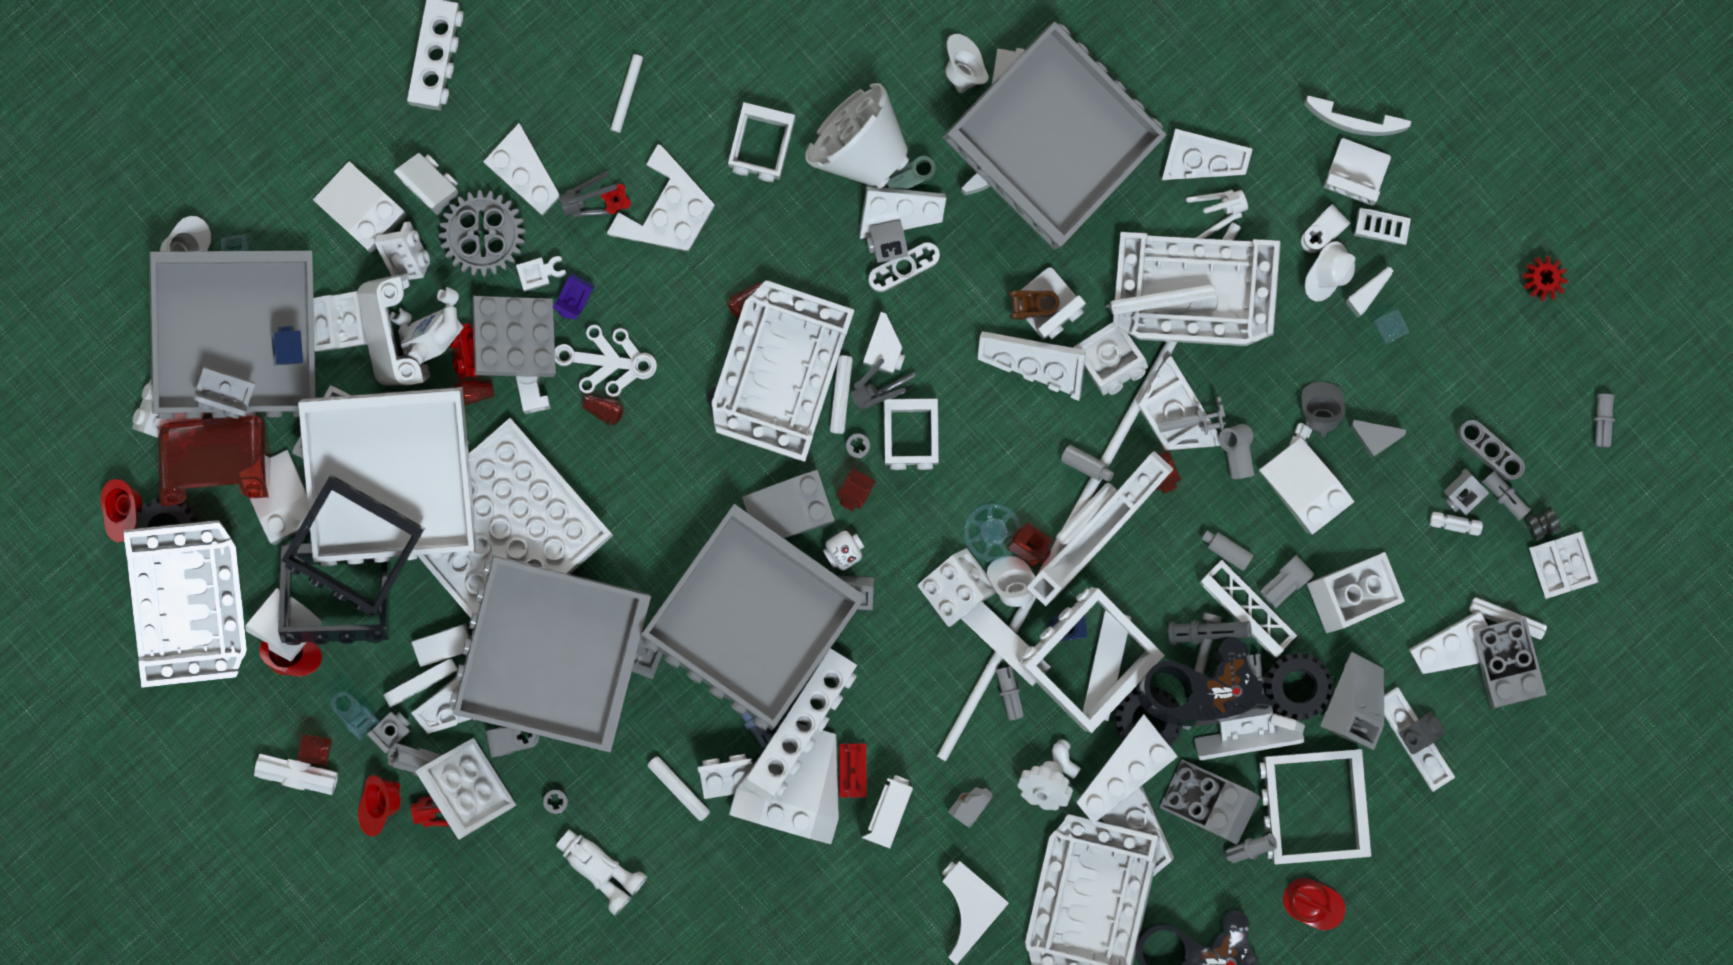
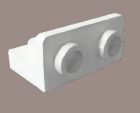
[374,222,430,280]

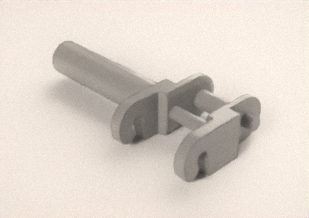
[1158,396,1226,435]

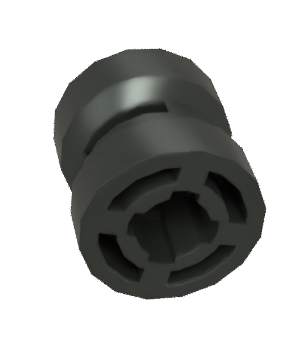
[1525,507,1561,541]

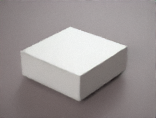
[1270,714,1305,734]

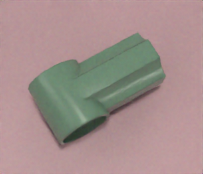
[887,156,936,190]

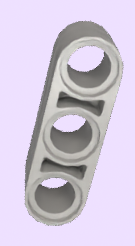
[1457,420,1525,481]

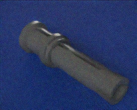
[1169,620,1252,645]

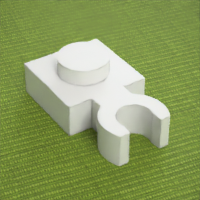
[516,256,566,292]

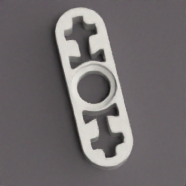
[869,243,940,292]
[383,658,458,707]

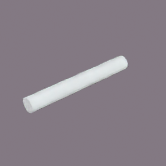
[610,54,643,133]

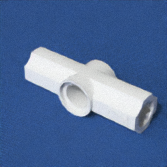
[254,754,338,795]

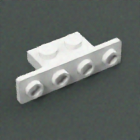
[1194,706,1304,760]

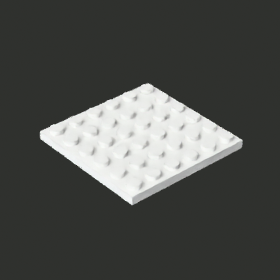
[417,418,613,618]

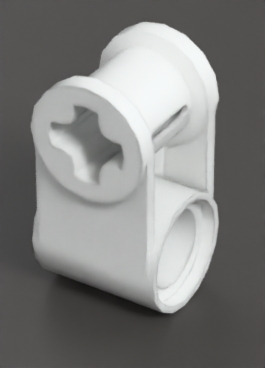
[1300,204,1351,253]

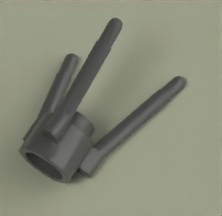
[560,171,617,219]
[851,358,917,410]

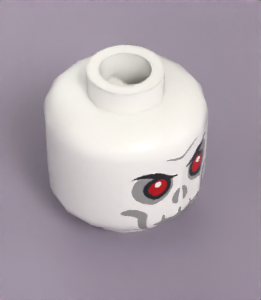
[823,531,864,570]

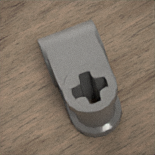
[486,727,540,758]

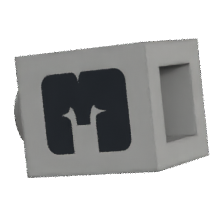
[867,220,909,263]

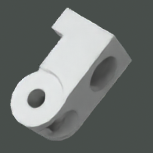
[516,376,551,414]

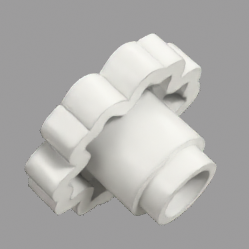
[1017,761,1073,810]

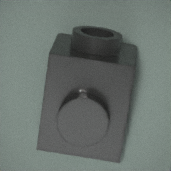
[1399,711,1446,754]

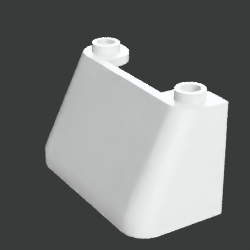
[357,273,430,386]

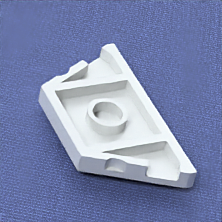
[1138,356,1220,450]

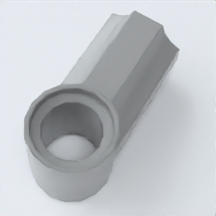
[1219,424,1254,479]
[1260,555,1315,608]
[387,743,442,776]

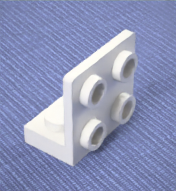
[1323,138,1391,206]
[918,548,996,627]
[698,754,753,799]

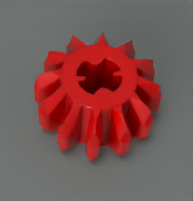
[1522,256,1568,302]

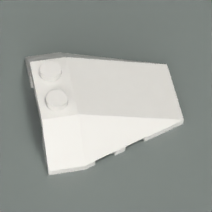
[729,720,839,844]

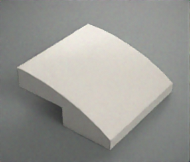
[313,291,367,352]
[1529,531,1599,599]
[246,588,322,661]

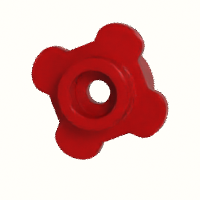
[601,184,631,214]

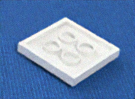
[415,738,516,840]

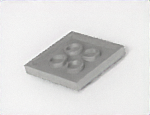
[472,296,556,377]

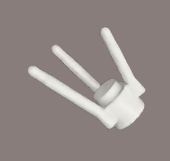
[1186,190,1248,239]

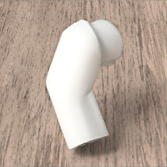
[1052,739,1081,779]

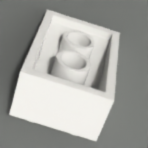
[313,162,407,254]
[1259,437,1354,535]
[239,450,309,545]
[1307,552,1405,633]

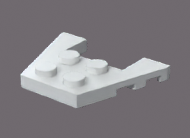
[607,144,715,252]

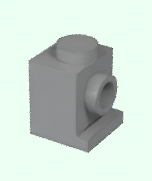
[1443,468,1489,515]
[367,712,412,754]

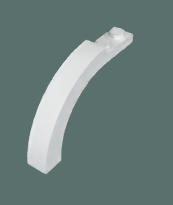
[1026,451,1173,606]

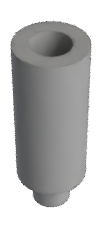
[1061,445,1114,482]
[1202,530,1254,571]

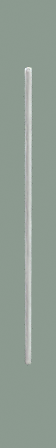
[937,223,1241,761]

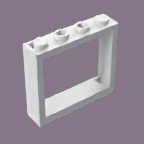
[1018,587,1165,733]
[1260,749,1371,864]

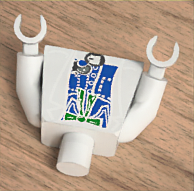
[390,287,463,365]

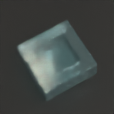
[1373,309,1410,345]

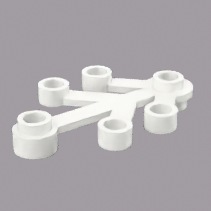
[555,325,657,397]

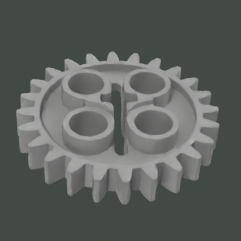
[439,190,526,277]

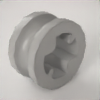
[846,433,870,458]
[543,790,568,814]

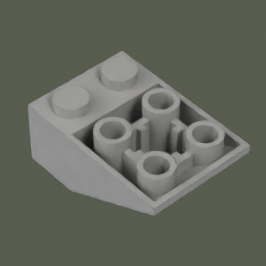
[1473,617,1547,710]
[1320,652,1384,750]
[1159,760,1260,845]

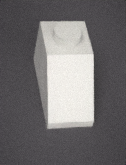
[863,312,905,375]

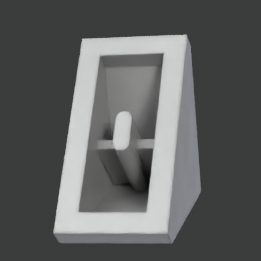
[1350,420,1406,458]

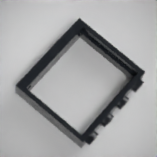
[281,475,426,615]
[278,543,391,645]

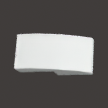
[412,624,471,667]

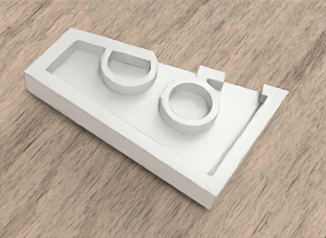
[483,123,560,216]
[1162,129,1252,180]
[1409,611,1488,674]

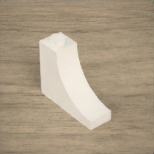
[942,861,1009,965]

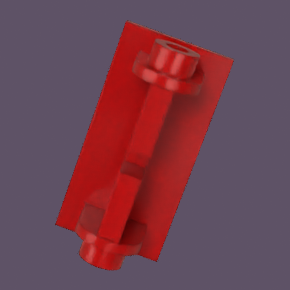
[449,323,480,380]
[840,744,866,797]

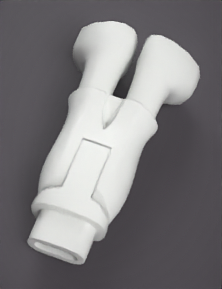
[556,830,647,916]

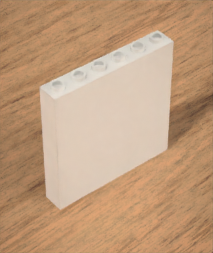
[298,387,477,566]

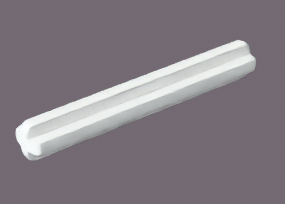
[1111,284,1216,315]

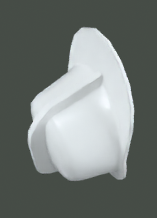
[945,34,989,93]
[160,216,211,252]
[1305,241,1355,301]
[987,556,1035,610]

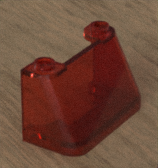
[158,416,271,506]

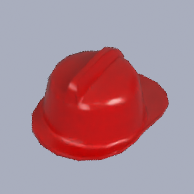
[100,479,143,542]
[259,640,322,677]
[358,775,401,837]
[1283,878,1346,930]

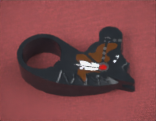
[1138,638,1273,727]
[1135,908,1259,965]

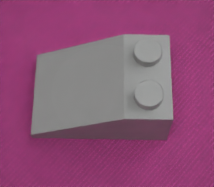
[742,470,835,539]

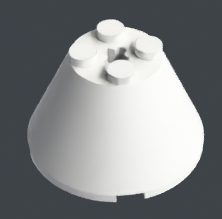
[806,83,909,188]

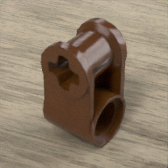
[1008,290,1060,320]

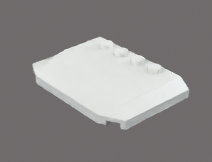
[1113,232,1281,346]
[711,280,854,462]
[124,520,247,687]
[1025,814,1160,965]

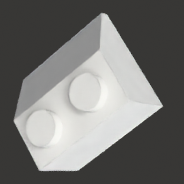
[394,153,459,215]

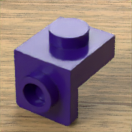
[553,274,595,320]

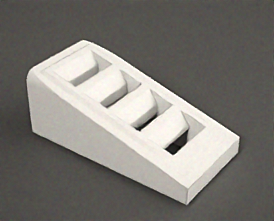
[1353,208,1411,245]
[1346,267,1393,317]

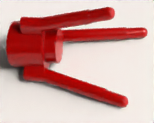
[411,795,450,827]

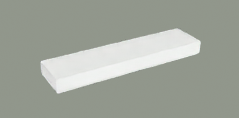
[961,602,1051,686]
[1083,611,1131,721]
[1384,687,1455,792]

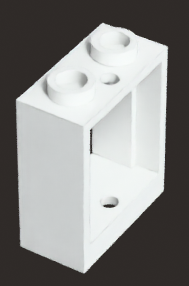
[728,102,795,182]
[884,399,939,470]

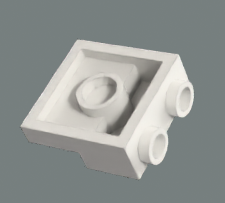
[1073,322,1148,396]

